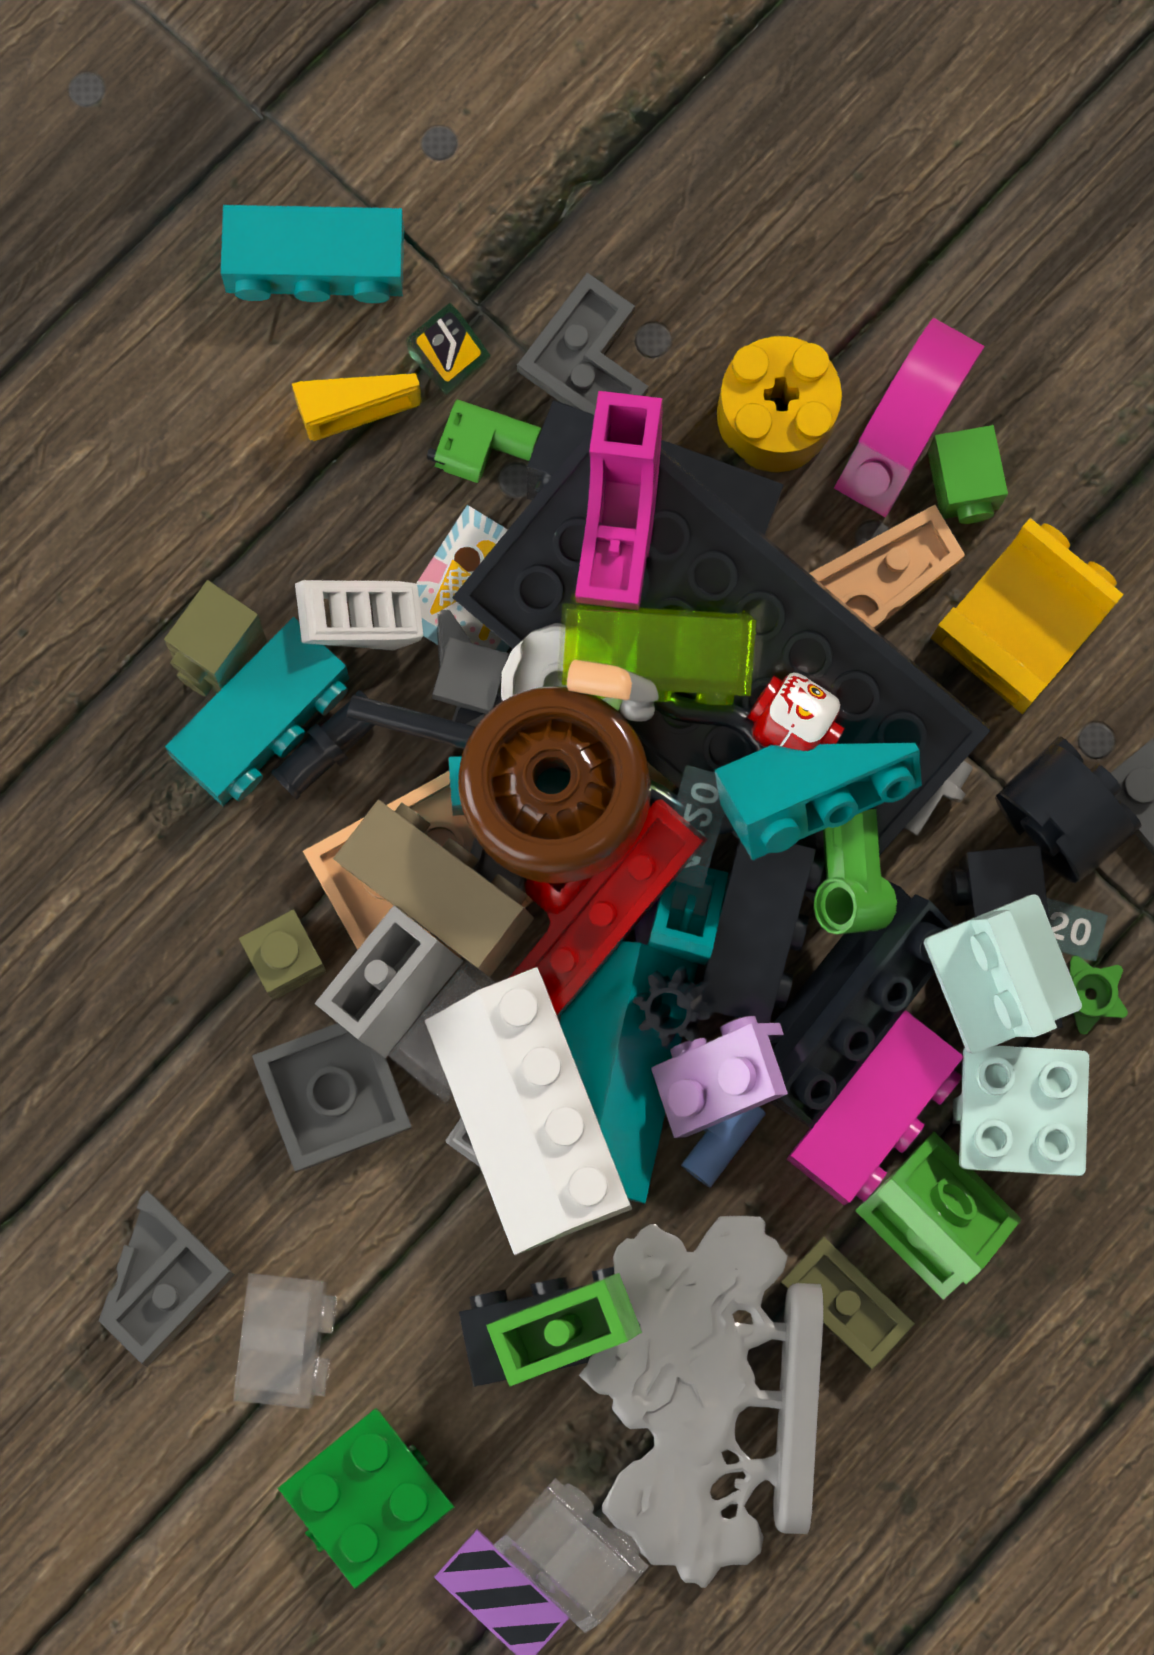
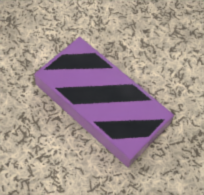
[434,1529,570,1655]

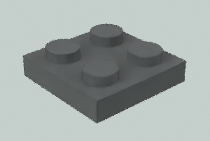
[252,1023,412,1173]

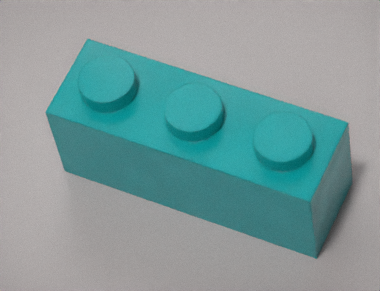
[221,205,404,303]
[165,616,349,806]

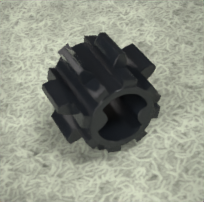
[633,966,715,1046]

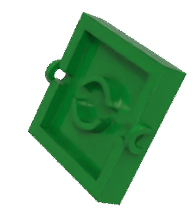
[277,1408,455,1589]

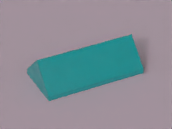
[560,941,698,1204]

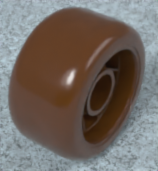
[458,686,651,883]

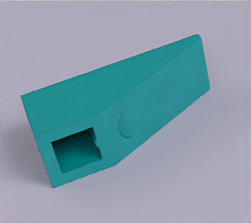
[715,743,922,860]

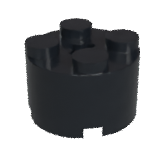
[995,736,1142,883]

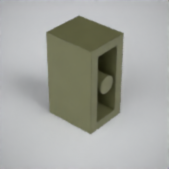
[164,580,268,697]

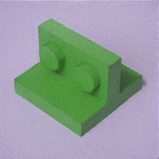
[855,1132,1022,1300]

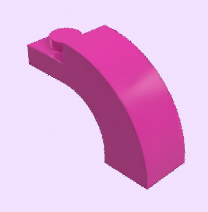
[834,318,985,518]
[575,391,663,611]

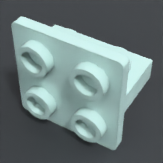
[924,895,1082,1054]
[952,1045,1089,1176]

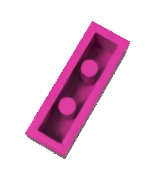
[786,1010,963,1205]

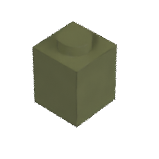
[239,909,327,1001]

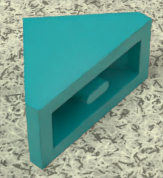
[647,865,729,965]

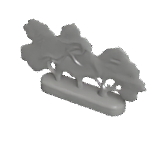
[579,1216,823,1588]

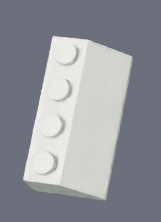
[425,967,632,1255]

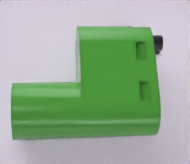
[427,399,542,483]

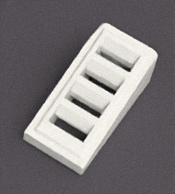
[295,580,423,650]

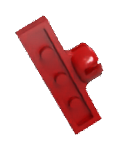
[509,799,708,1018]

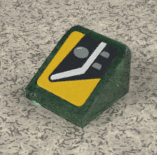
[406,303,491,395]

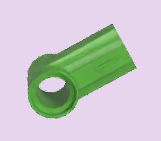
[814,809,897,934]

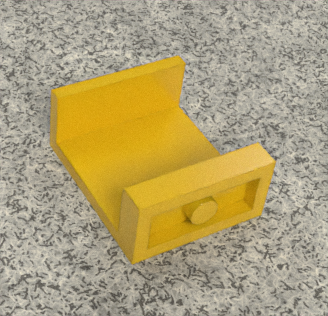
[931,518,1124,714]

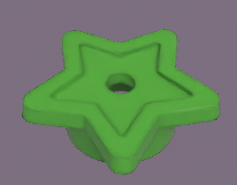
[1069,955,1128,1034]

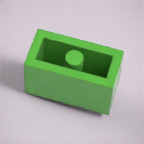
[486,1273,642,1387]

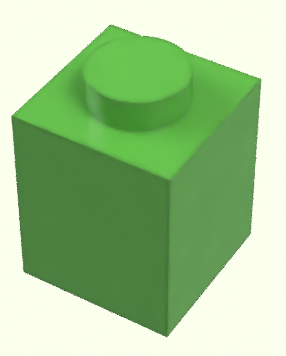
[927,425,1008,524]

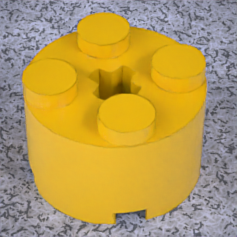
[717,336,842,472]

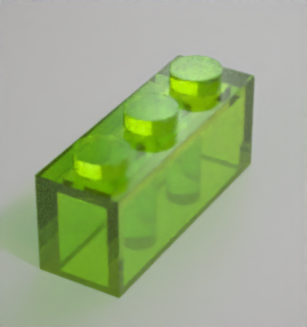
[558,603,756,705]

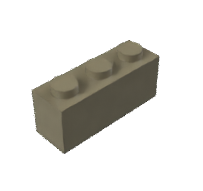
[333,799,534,978]

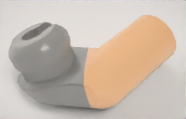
[567,659,659,721]

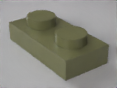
[779,1237,915,1370]

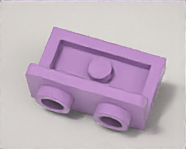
[651,1016,788,1138]

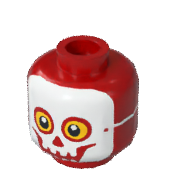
[747,673,844,751]

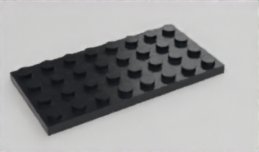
[452,427,990,902]

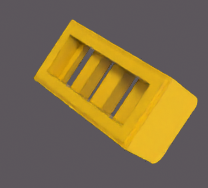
[292,373,422,442]

